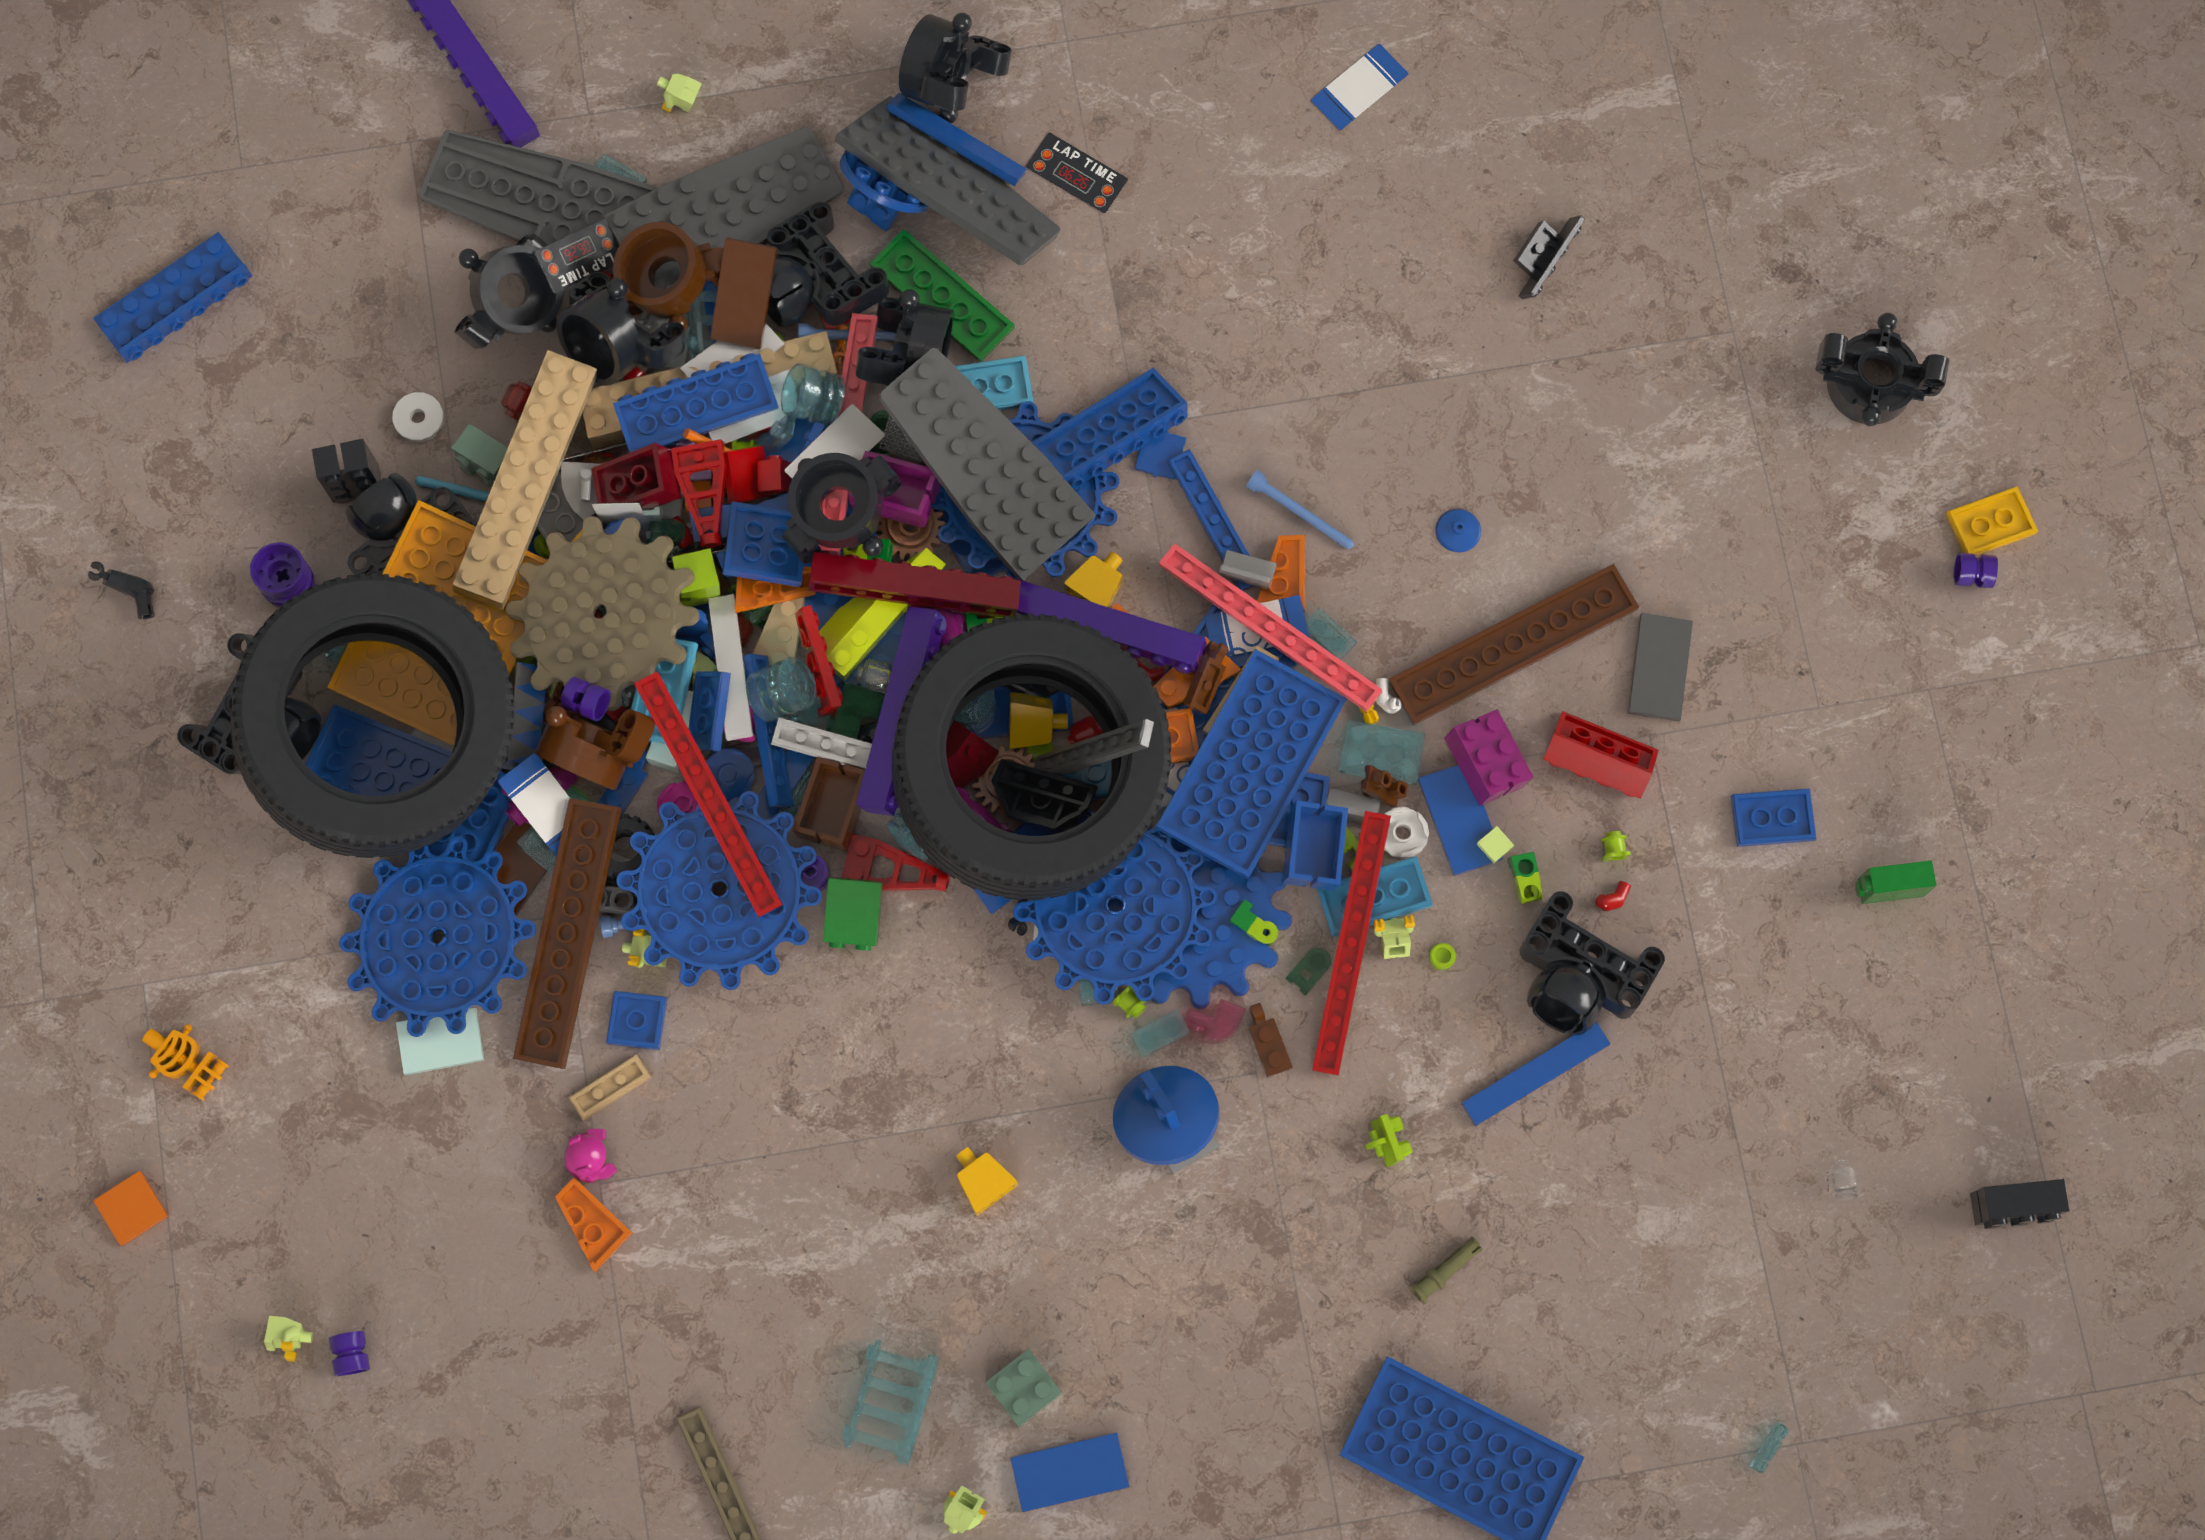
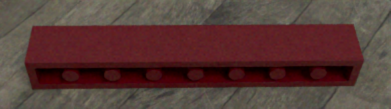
[808,551,1021,618]

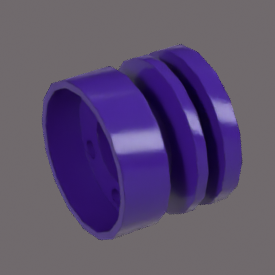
[250,542,315,608]

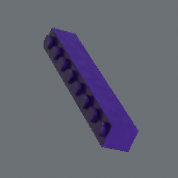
[407,0,540,148]
[1016,581,1207,674]
[856,606,947,816]

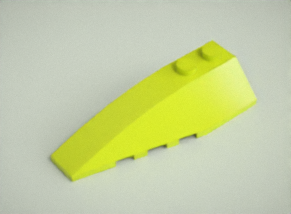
[806,548,946,681]

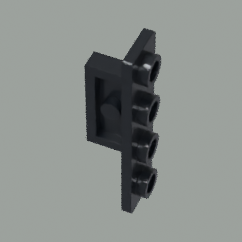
[1513,215,1585,299]

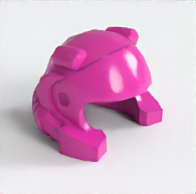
[564,1129,617,1183]

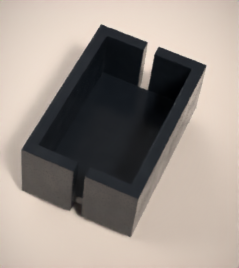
[312,439,381,504]
[1970,1179,2070,1229]

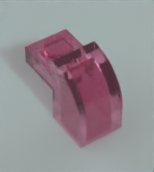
[1184,999,1246,1044]

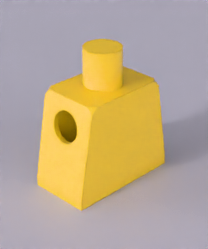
[1064,552,1123,608]
[1009,692,1068,749]
[956,1147,1018,1216]

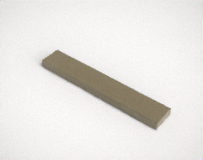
[676,1406,762,1540]

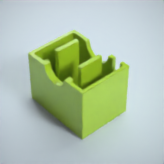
[672,549,720,607]

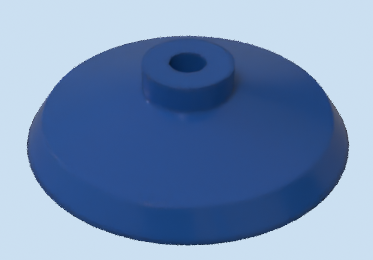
[1435,509,1481,553]

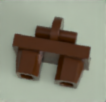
[1360,765,1408,807]

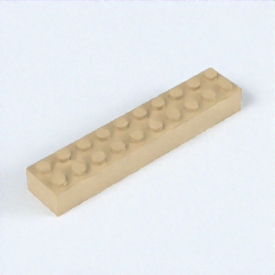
[582,331,840,450]
[453,350,597,610]

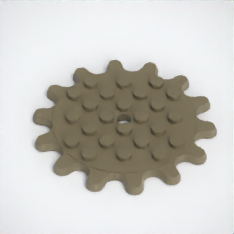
[506,516,699,711]

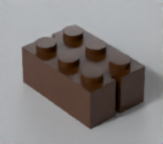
[792,757,865,852]

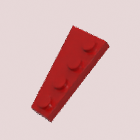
[795,605,842,718]

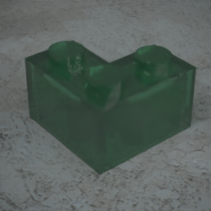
[825,682,886,739]

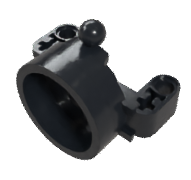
[899,13,1012,123]
[454,234,564,349]
[556,272,685,386]
[855,289,954,386]
[1815,313,1949,427]
[782,453,902,564]

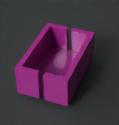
[848,450,941,528]
[1444,709,1534,806]

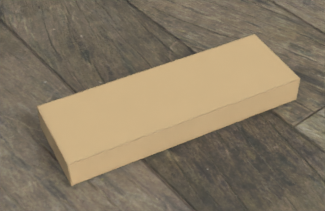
[568,1054,652,1121]

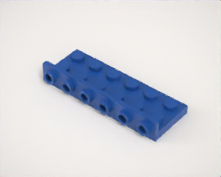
[93,232,252,363]
[613,353,779,452]
[1032,367,1188,490]

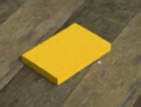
[1946,486,2038,556]

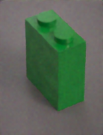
[1855,860,1937,904]
[823,877,883,951]

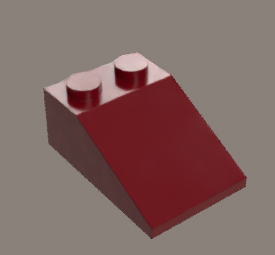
[591,442,681,510]
[946,720,999,788]

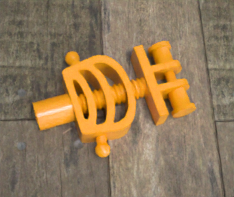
[142,1024,229,1101]

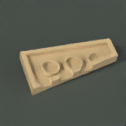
[746,598,805,701]

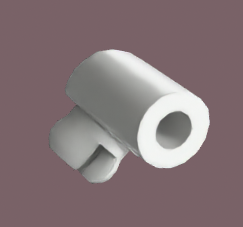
[1376,678,1402,714]

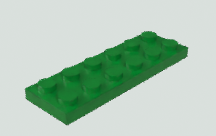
[869,229,1015,362]

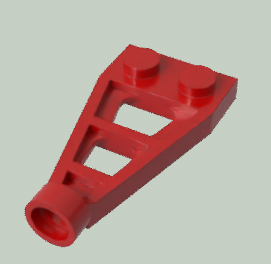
[671,439,727,548]
[841,834,950,892]

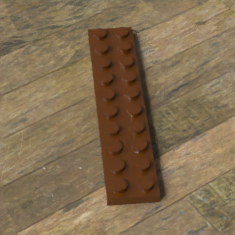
[1389,564,1639,726]
[513,798,621,1069]

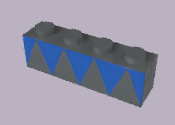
[502,662,550,770]

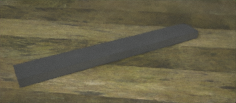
[1034,719,1154,776]

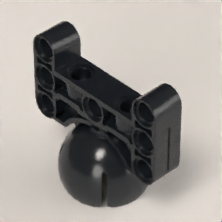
[767,202,889,327]
[345,473,477,576]
[177,633,322,774]
[1519,891,1665,1035]

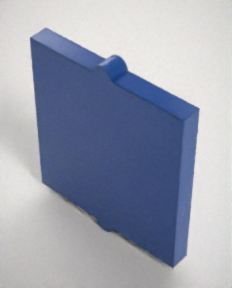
[1135,431,1186,480]

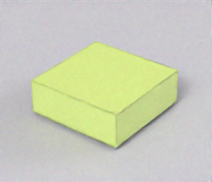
[1477,826,1515,864]

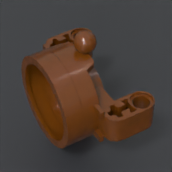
[610,221,724,331]
[534,682,655,790]

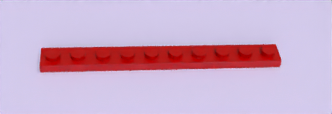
[634,671,782,918]
[1312,811,1391,1076]

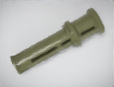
[1409,1236,1483,1304]

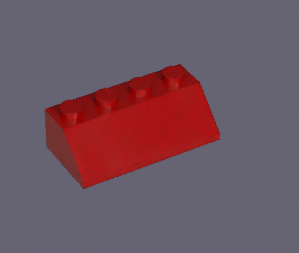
[1543,711,1659,799]

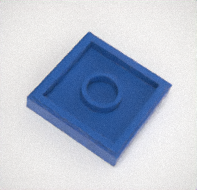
[606,991,668,1050]

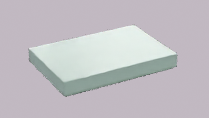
[396,1007,485,1076]

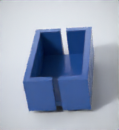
[1282,800,1348,891]

